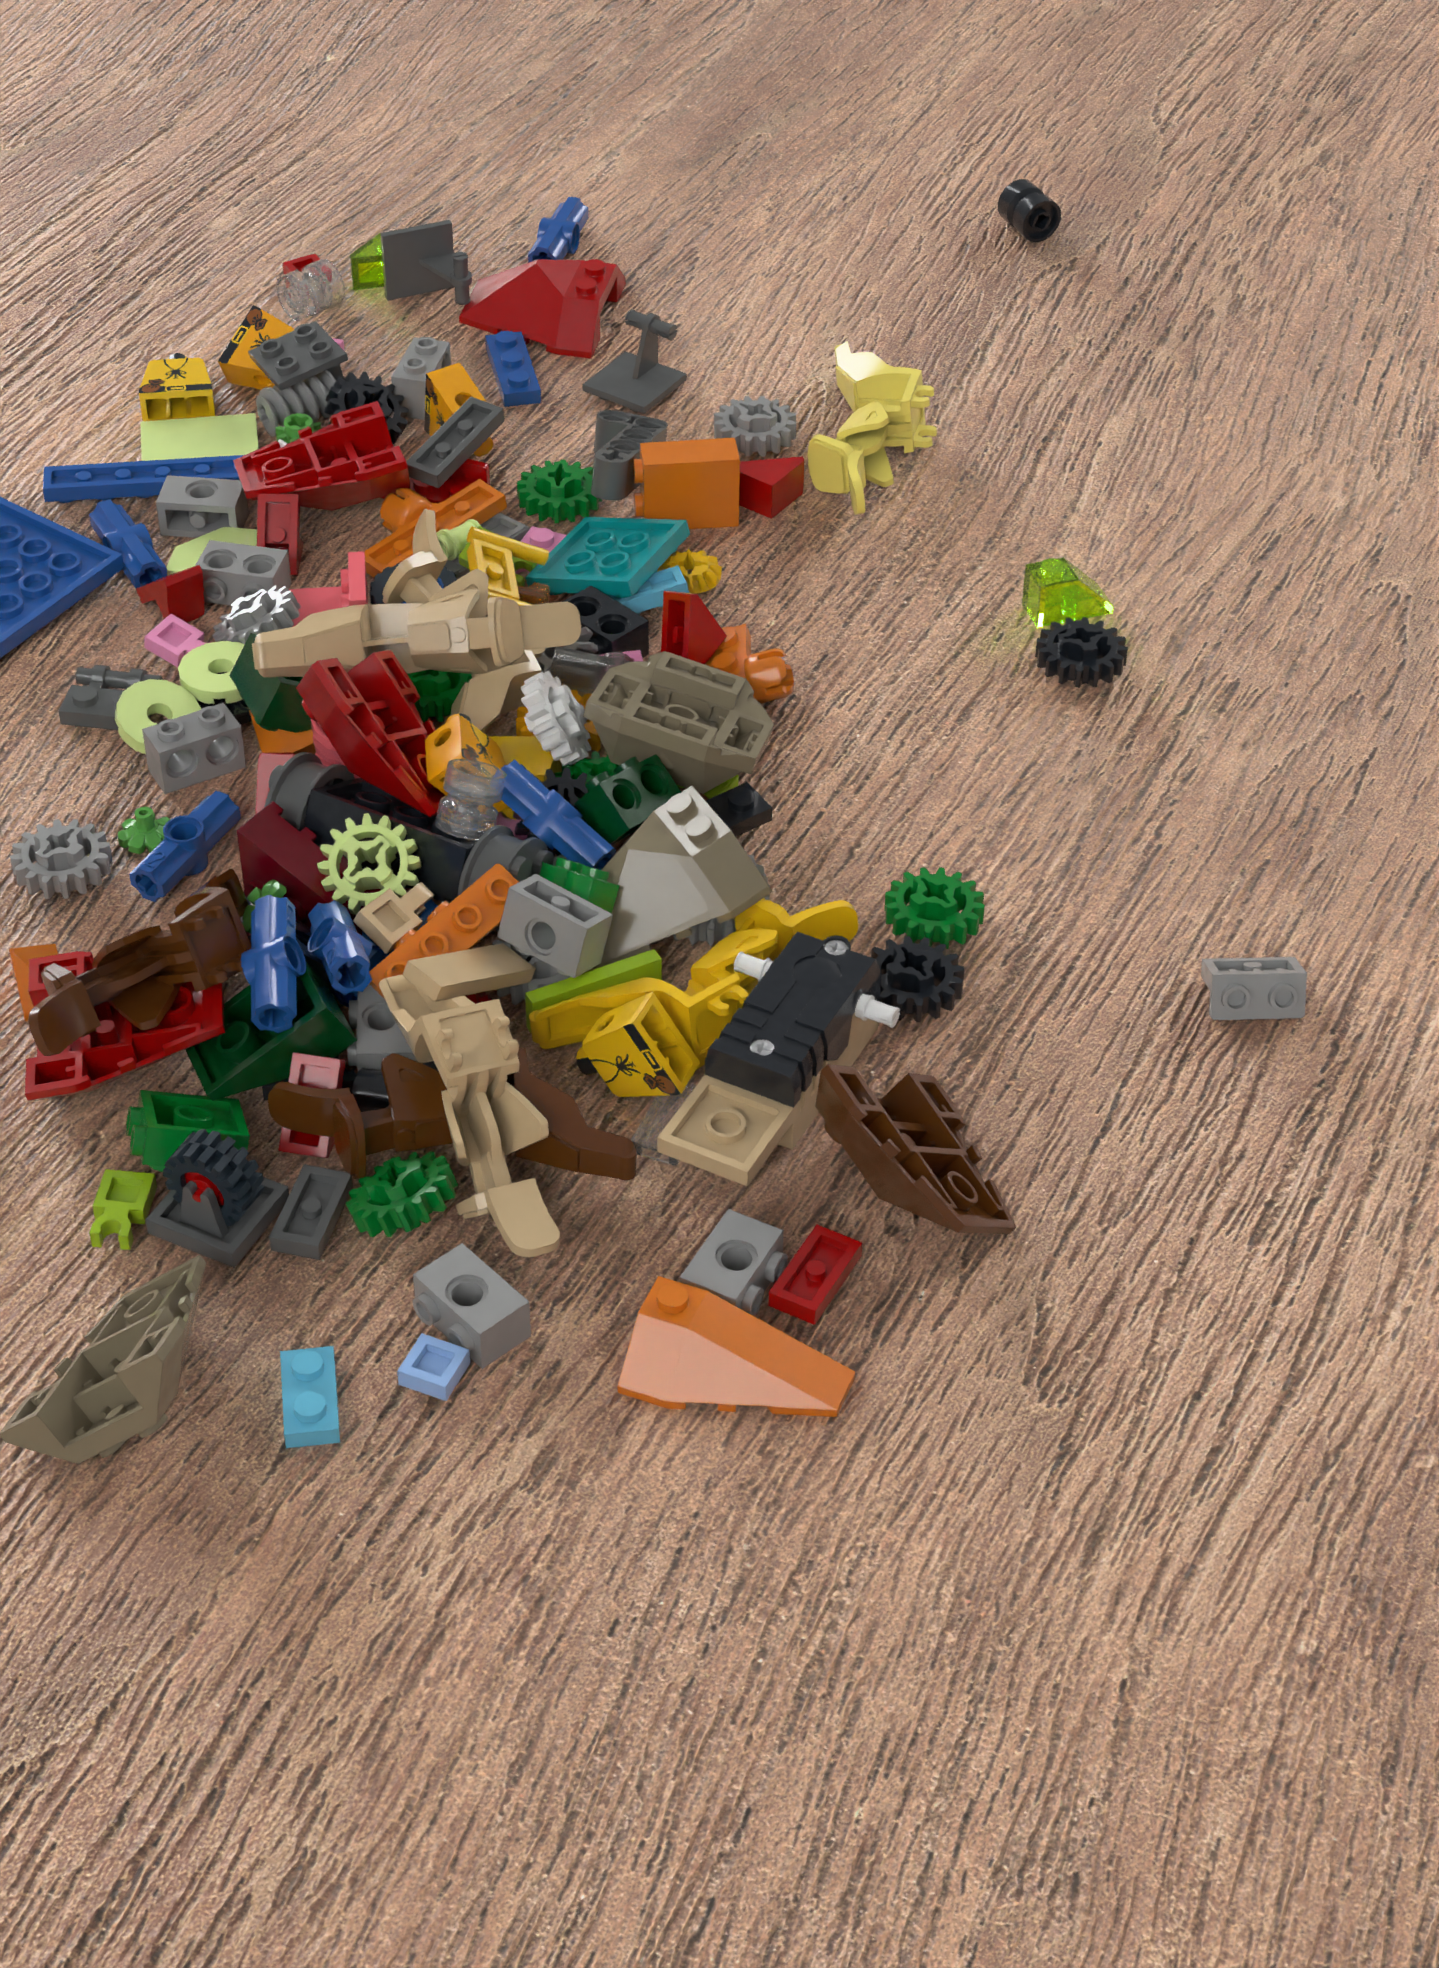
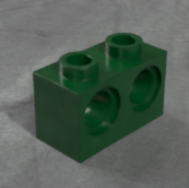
[574,754,681,845]

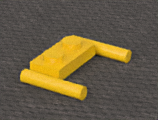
[467,526,549,606]

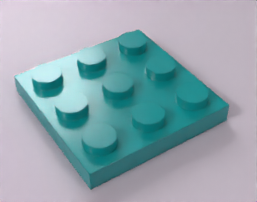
[525,517,690,598]

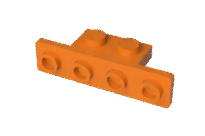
[369,864,519,999]

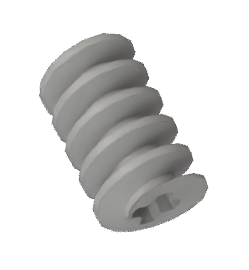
[256,370,336,437]

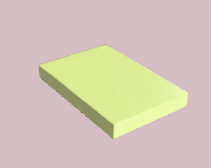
[140,413,259,461]

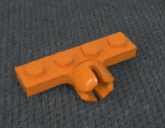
[364,479,507,578]
[706,624,794,703]

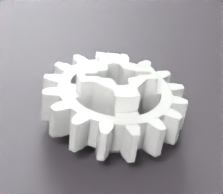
[521,671,591,766]

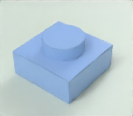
[397,1333,470,1401]

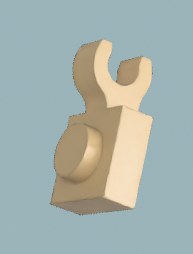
[353,882,434,954]

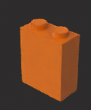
[633,437,740,529]

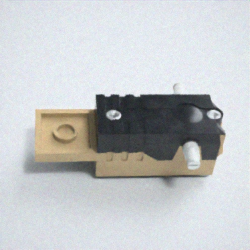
[657,932,900,1186]

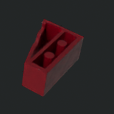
[236,801,381,936]

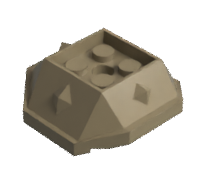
[583,651,774,794]

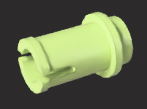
[437,519,481,561]

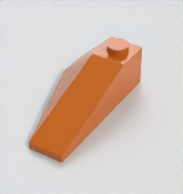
[617,1276,855,1417]

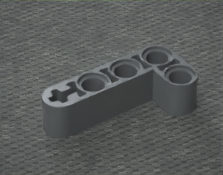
[591,410,668,500]

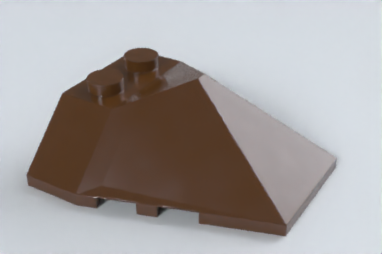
[815,1064,1016,1234]

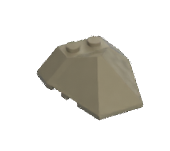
[593,785,772,969]
[0,1255,206,1464]

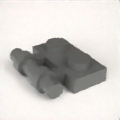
[59,665,163,730]

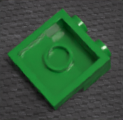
[126,1090,250,1172]

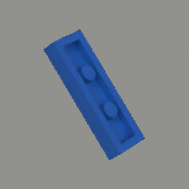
[485,331,541,407]

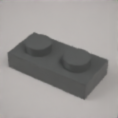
[269,1164,353,1260]

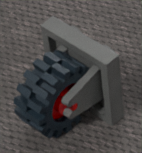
[146,1129,289,1268]

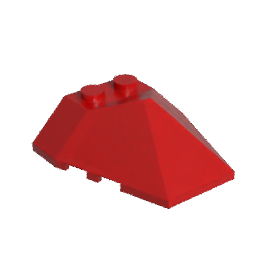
[459,259,626,359]
[233,401,410,511]
[296,650,462,817]
[25,951,225,1101]

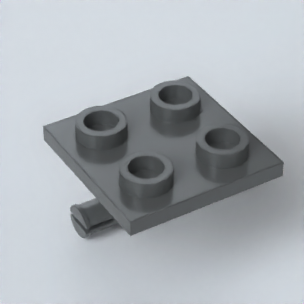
[380,220,472,305]
[582,309,687,414]
[248,321,348,391]

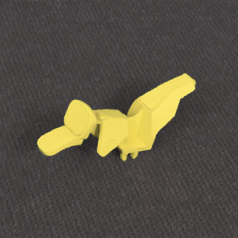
[808,341,937,515]

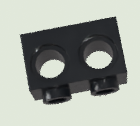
[562,586,649,666]

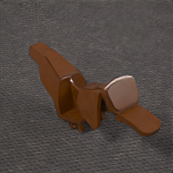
[28,869,251,1056]
[268,1048,637,1181]

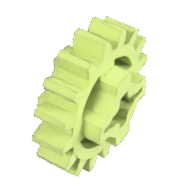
[317,813,422,915]

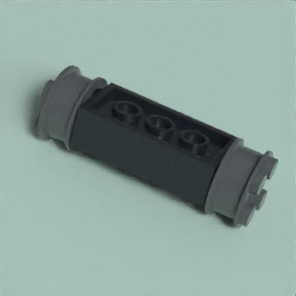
[265,752,554,932]

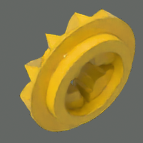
[657,548,722,594]

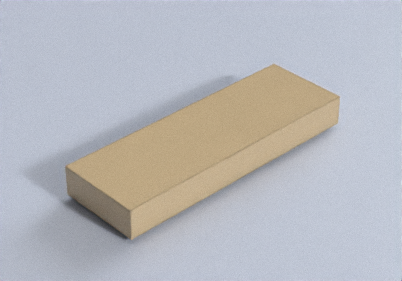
[402,943,536,1001]

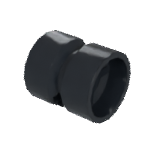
[998,179,1061,242]

